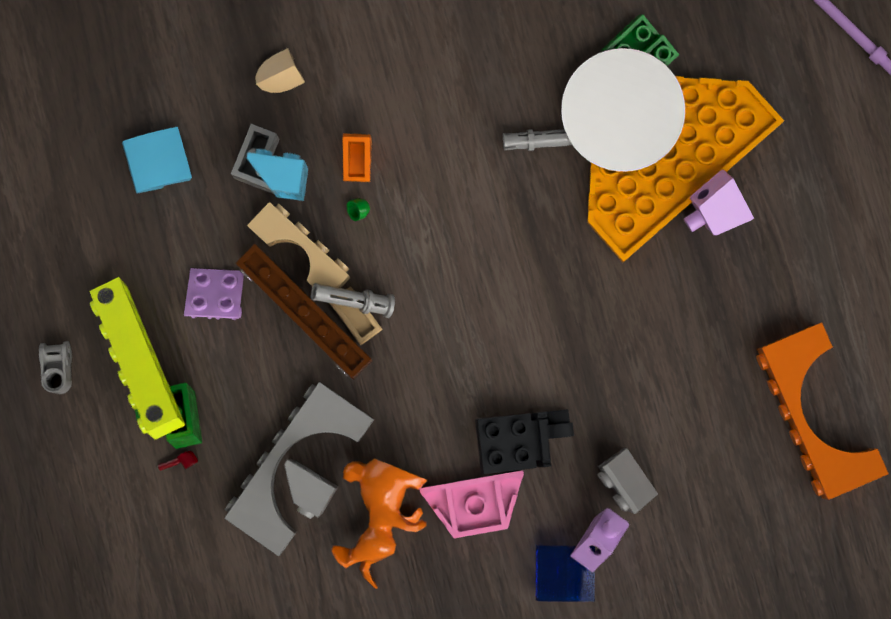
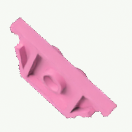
[420,470,524,538]

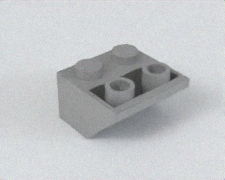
[597,448,658,514]

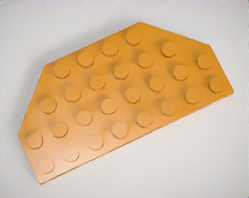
[587,76,784,263]

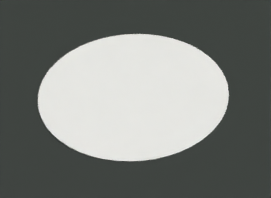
[561,48,685,172]

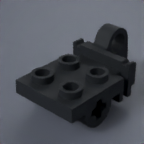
[475,409,574,474]

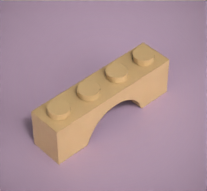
[247,202,350,296]

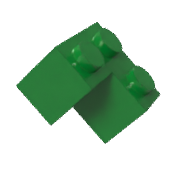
[135,383,202,449]

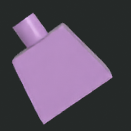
[684,169,754,235]
[570,508,629,572]

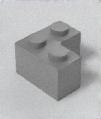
[231,124,280,194]

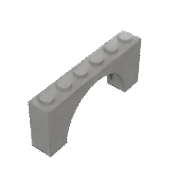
[225,382,374,556]

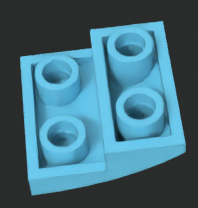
[122,127,192,194]

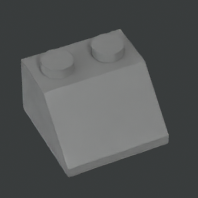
[284,459,339,519]

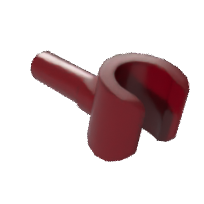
[158,451,198,471]

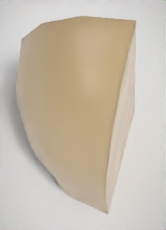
[255,48,305,93]

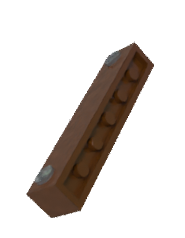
[236,244,373,380]

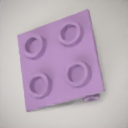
[184,268,244,320]

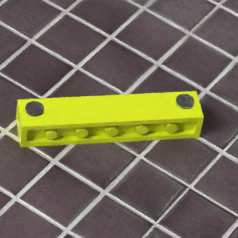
[89,277,185,440]

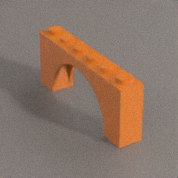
[756,323,889,500]

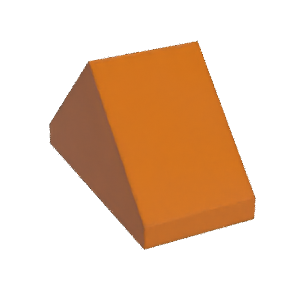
[343,133,372,182]

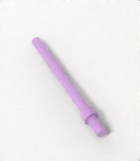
[813,0,891,75]

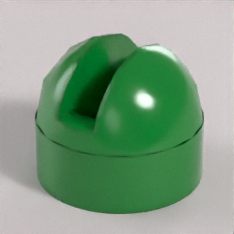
[346,198,370,221]

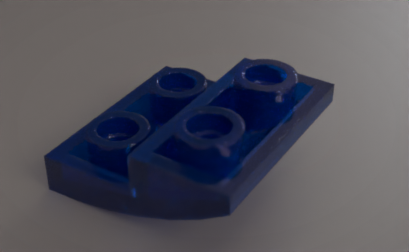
[536,545,595,602]

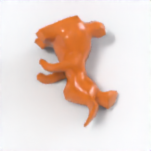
[332,458,427,589]

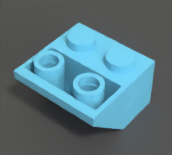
[247,149,308,201]

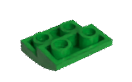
[601,14,679,66]

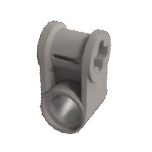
[39,341,72,394]

